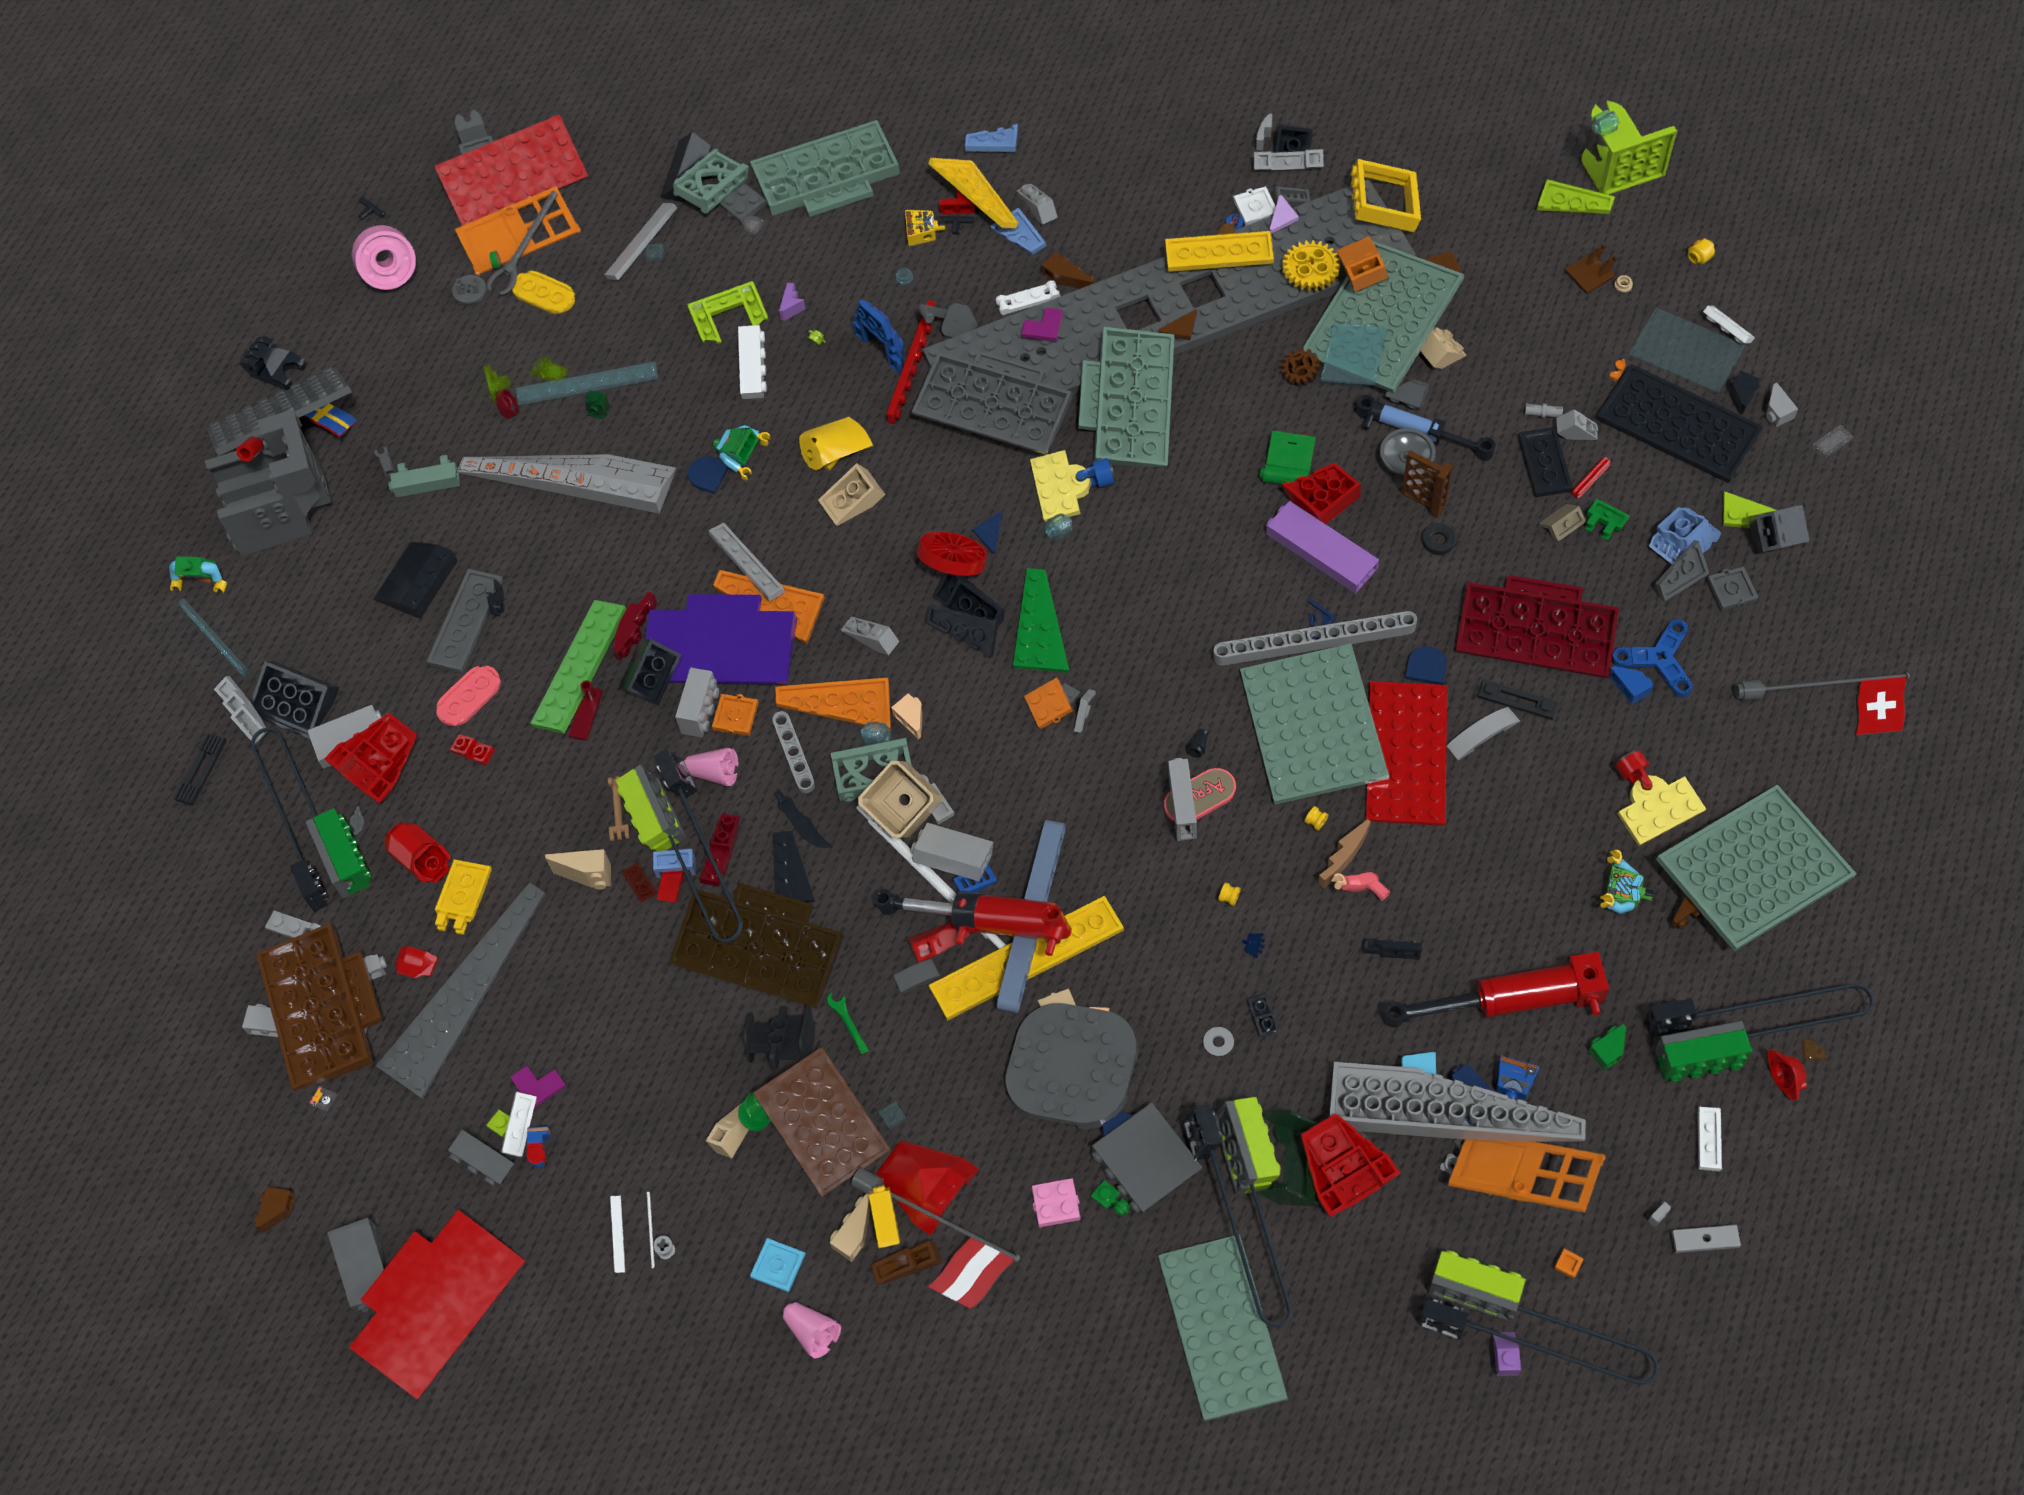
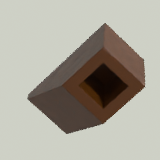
[254,1187,295,1232]

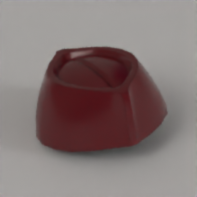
[496,388,519,419]

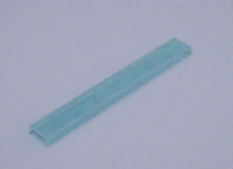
[516,362,659,406]

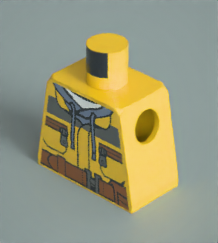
[905,210,945,246]

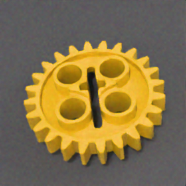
[1282,240,1340,291]

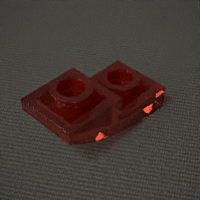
[621,862,658,903]

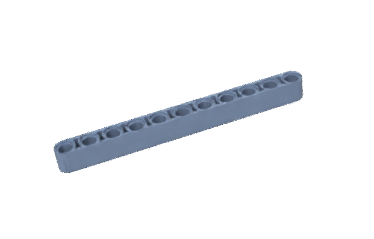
[997,820,1066,1013]

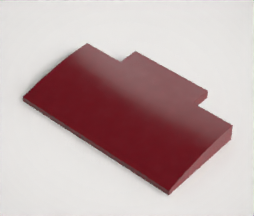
[1455,575,1619,678]

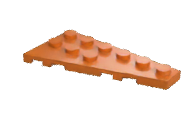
[713,570,825,645]
[775,678,891,731]

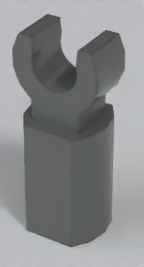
[374,447,396,477]

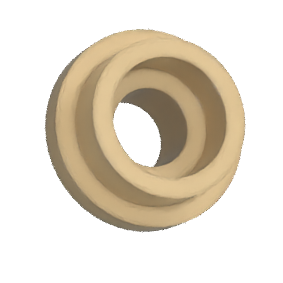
[1614,275,1633,293]

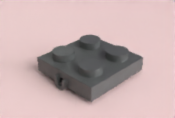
[719,183,767,224]
[1707,567,1759,611]

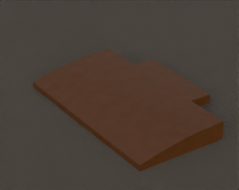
[256,923,383,1091]

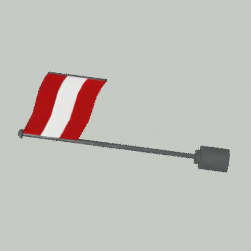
[851,1168,1020,1309]

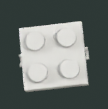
[1233,187,1276,226]

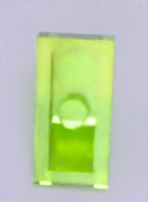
[529,355,568,385]
[483,365,511,403]

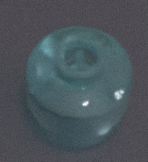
[1592,109,1620,136]
[1045,513,1072,540]
[861,721,891,745]

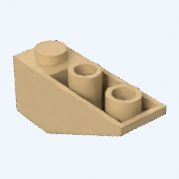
[706,1102,749,1158]
[830,1192,871,1262]

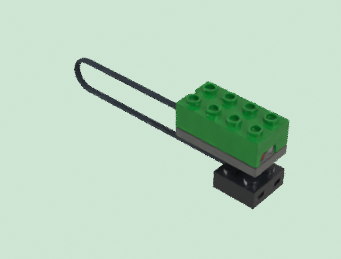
[251,727,372,912]
[1645,984,1874,1082]

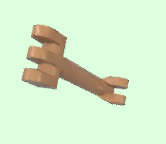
[608,776,630,841]

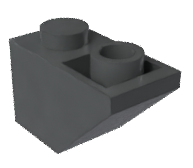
[1386,379,1430,409]

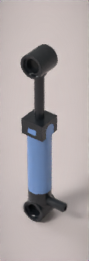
[1356,394,1496,461]

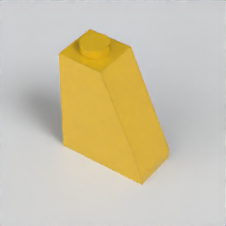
[869,1185,900,1248]

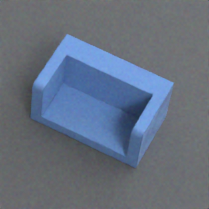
[653,849,696,878]

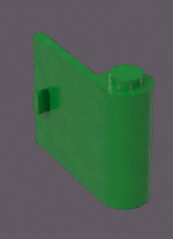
[1260,430,1316,485]

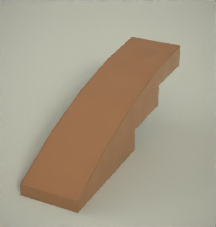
[1318,819,1370,889]

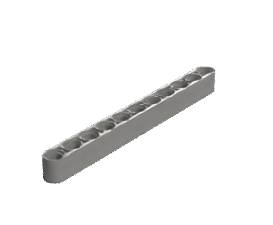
[1214,611,1417,665]

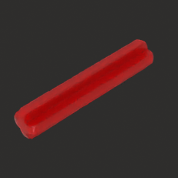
[1571,457,1611,499]

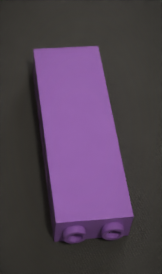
[1266,501,1379,594]

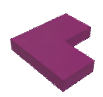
[1022,308,1063,342]
[510,1066,566,1108]

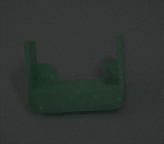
[1259,1110,1322,1207]

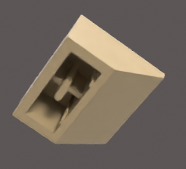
[1420,327,1466,369]

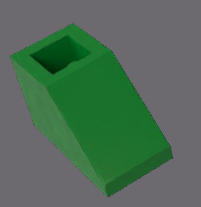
[1589,1024,1626,1071]

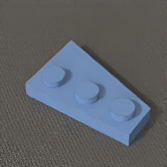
[965,124,1018,152]
[990,208,1047,255]

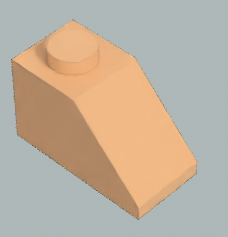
[891,693,922,739]

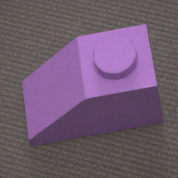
[1493,1332,1521,1376]

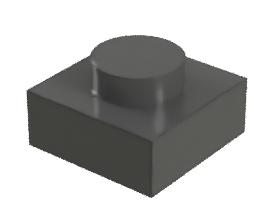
[1062,683,1080,706]

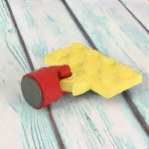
[1615,750,1706,846]

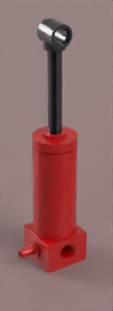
[1384,952,1609,1028]

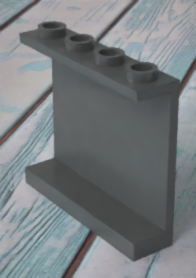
[1091,1103,1203,1216]

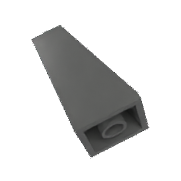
[327,1218,388,1313]

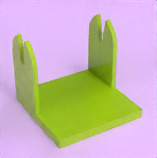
[1582,101,1677,195]

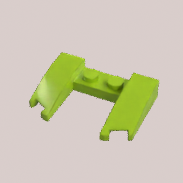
[687,281,768,344]

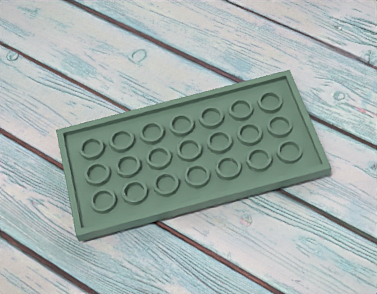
[1158,1234,1288,1422]

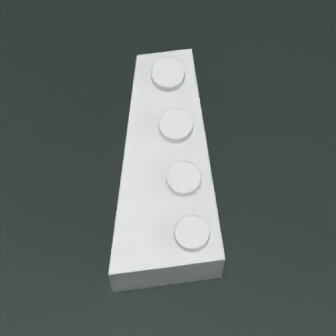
[738,325,767,399]

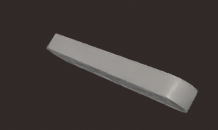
[772,711,815,793]

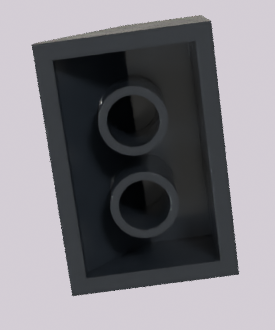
[618,638,681,706]

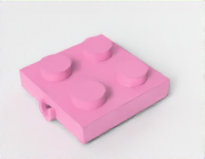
[1032,1178,1080,1227]

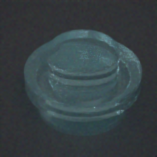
[896,268,913,285]

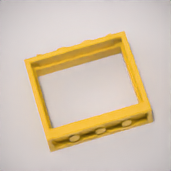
[1350,159,1421,232]

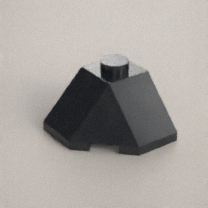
[1275,124,1313,153]

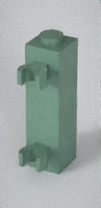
[388,455,460,497]

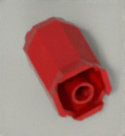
[384,822,450,882]

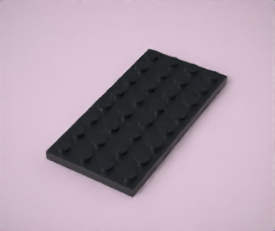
[1597,364,1764,483]

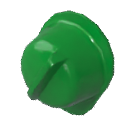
[738,1091,770,1131]

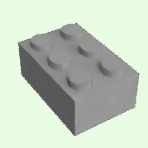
[675,668,719,738]

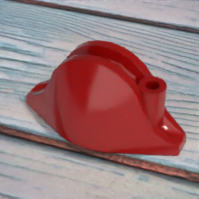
[1767,1049,1807,1101]

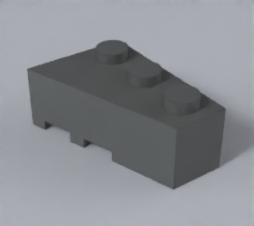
[447,1130,514,1187]

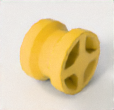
[1305,806,1329,831]
[1219,882,1241,906]

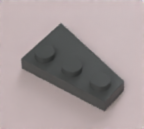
[1655,540,1710,601]

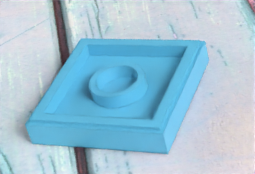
[750,1238,806,1293]

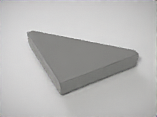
[1074,689,1096,733]

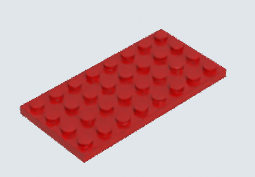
[434,114,588,226]
[1366,681,1447,826]

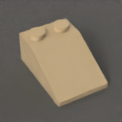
[818,463,886,526]
[545,849,611,890]

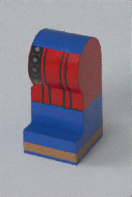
[527,1126,551,1168]

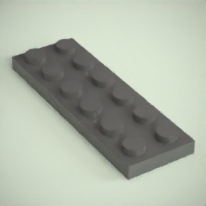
[427,569,503,674]

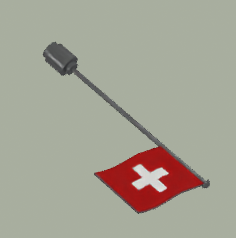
[1735,672,1910,736]

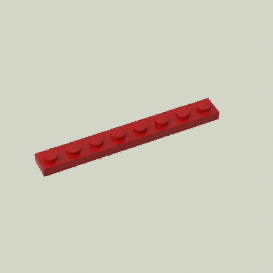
[887,300,937,424]

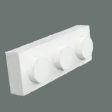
[1703,306,1755,344]
[501,1092,536,1157]
[1698,1107,1722,1171]

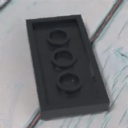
[1519,427,1573,497]

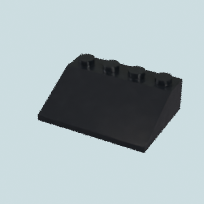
[373,542,458,619]
[251,661,339,740]

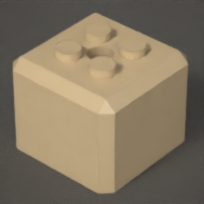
[858,761,942,838]

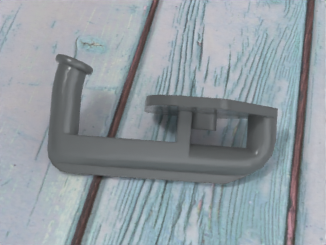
[918,303,977,337]

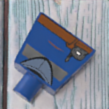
[1496,1055,1540,1101]

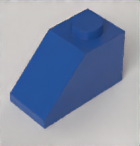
[1609,666,1653,705]

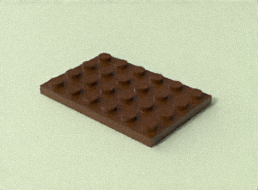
[753,1047,890,1197]

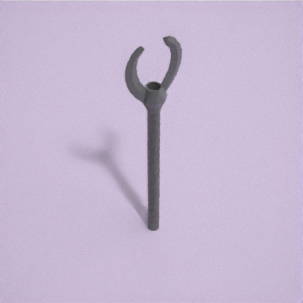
[486,191,558,295]

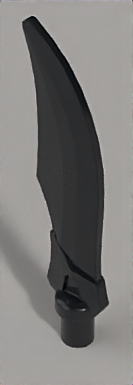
[774,790,833,848]

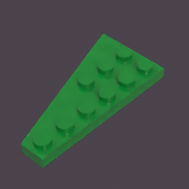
[1013,568,1069,673]

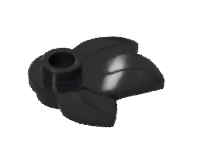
[486,580,505,616]

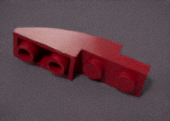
[614,591,657,661]
[700,813,740,886]

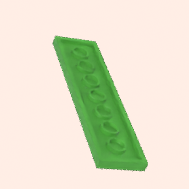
[530,600,627,734]

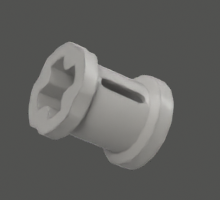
[653,1236,675,1259]

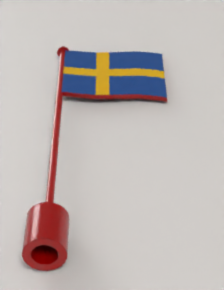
[236,403,357,462]

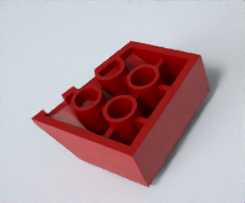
[1282,463,1361,524]

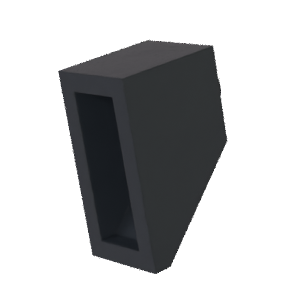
[1729,370,1761,415]

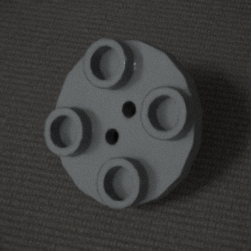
[452,275,487,305]

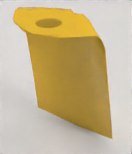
[799,417,873,470]

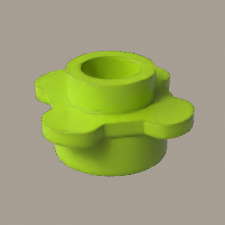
[808,330,826,346]

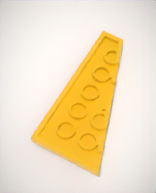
[928,158,1018,229]

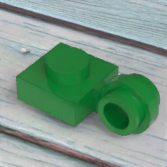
[1091,1180,1130,1217]

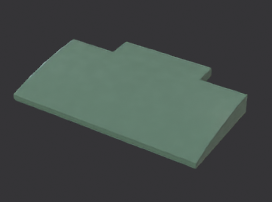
[750,120,900,217]
[1078,327,1174,467]

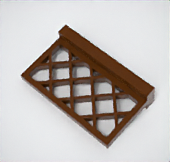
[1401,451,1453,518]

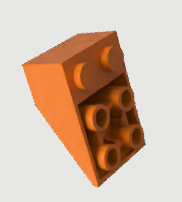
[1336,236,1388,292]

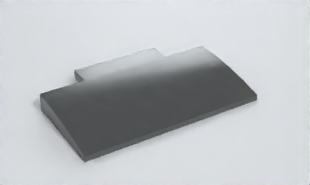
[912,351,1073,455]

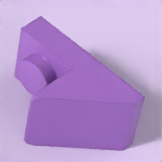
[779,283,805,321]

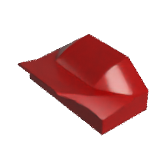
[394,946,439,978]

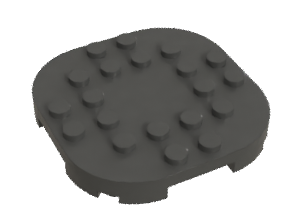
[1006,1003,1138,1129]

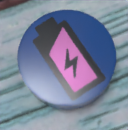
[1226,214,1244,231]

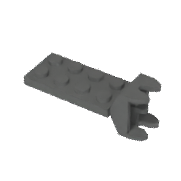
[455,110,493,154]

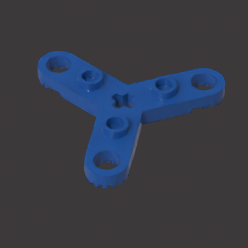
[1612,619,1693,697]

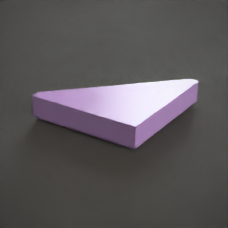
[1270,195,1299,234]

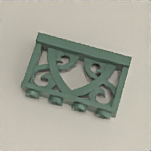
[673,149,748,214]
[831,738,911,802]

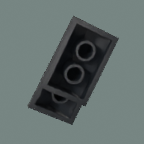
[660,132,711,203]
[932,573,1004,627]

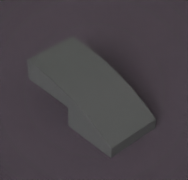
[893,959,940,994]

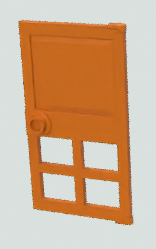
[455,186,581,276]
[1448,1139,1605,1213]

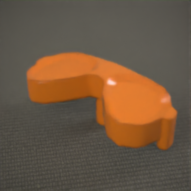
[1609,359,1626,381]

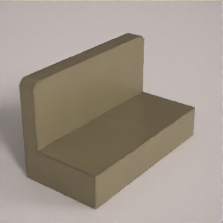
[1539,504,1586,541]

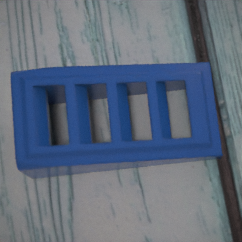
[953,865,998,892]

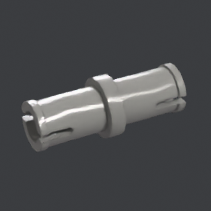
[1525,404,1563,418]

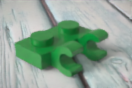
[1585,499,1630,541]

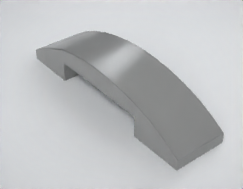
[1254,149,1323,171]
[1446,707,1520,760]

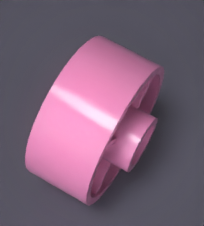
[352,225,416,289]

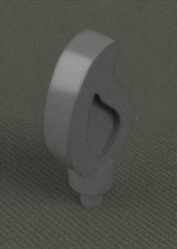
[350,806,365,836]

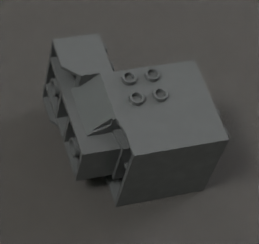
[205,409,331,556]

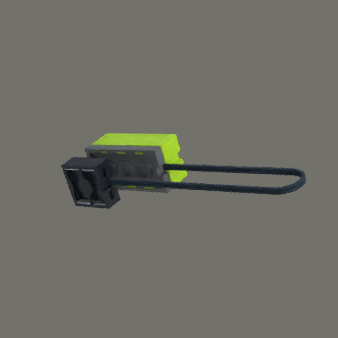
[615,748,743,943]
[1183,1097,1292,1327]
[1419,1251,1658,1385]

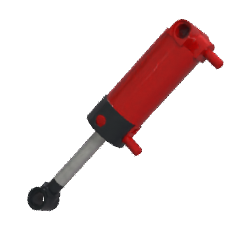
[873,888,1072,956]

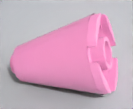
[684,748,738,786]
[783,1302,841,1359]

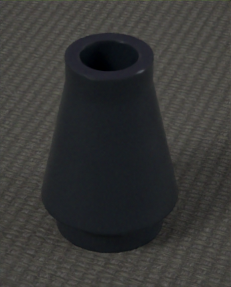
[1187,729,1208,758]

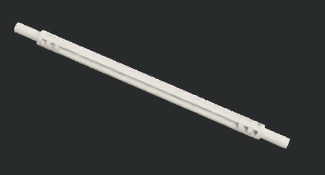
[857,805,1006,949]

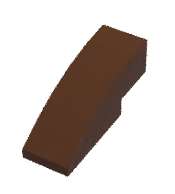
[871,1241,942,1285]

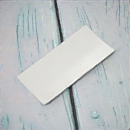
[610,1192,654,1273]

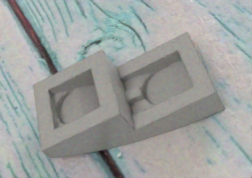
[1256,114,1272,150]

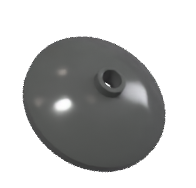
[1380,428,1436,476]

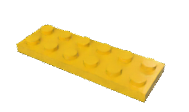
[1165,231,1274,272]

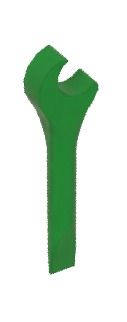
[827,993,869,1054]

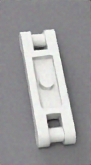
[996,281,1060,315]

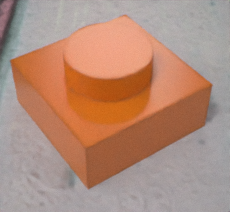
[1554,1249,1583,1279]

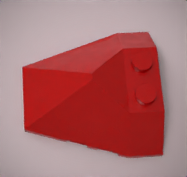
[324,713,418,804]
[1301,1113,1400,1217]
[876,1141,979,1236]

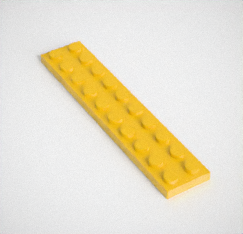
[929,896,1124,1021]

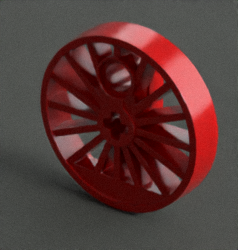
[917,531,987,576]

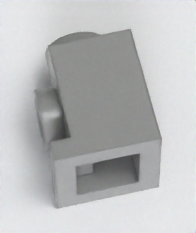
[365,954,387,980]

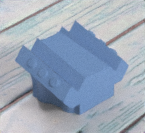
[1649,507,1721,564]

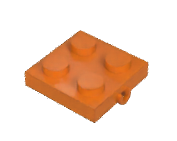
[1024,677,1074,729]
[712,694,759,736]

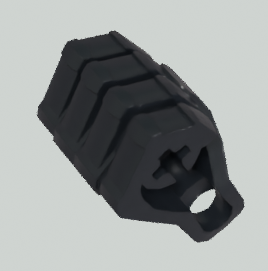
[239,336,307,390]

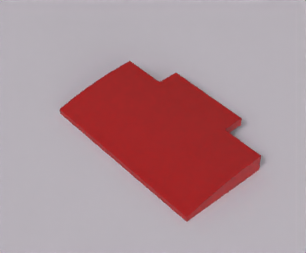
[349,1210,525,1400]

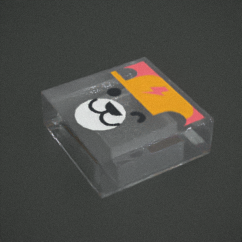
[309,1086,338,1113]

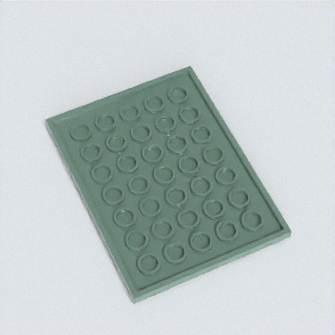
[1303,240,1464,393]
[1240,644,1389,805]
[1656,785,1856,952]

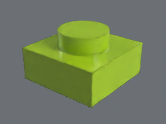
[486,1110,510,1138]

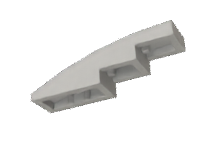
[214,676,268,744]

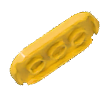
[512,271,575,314]

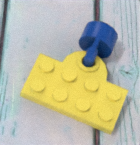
[1030,450,1116,522]

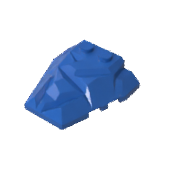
[852,300,904,375]

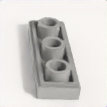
[1672,1225,1741,1253]

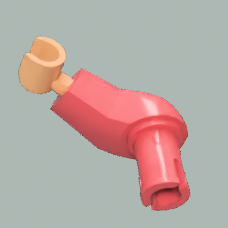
[1332,872,1390,901]

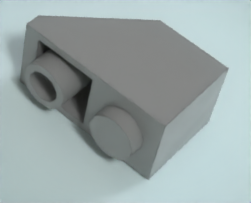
[1557,409,1598,440]

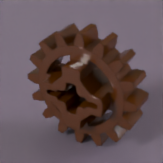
[1281,347,1321,386]

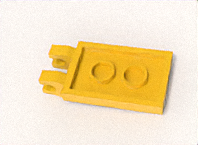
[435,860,492,935]

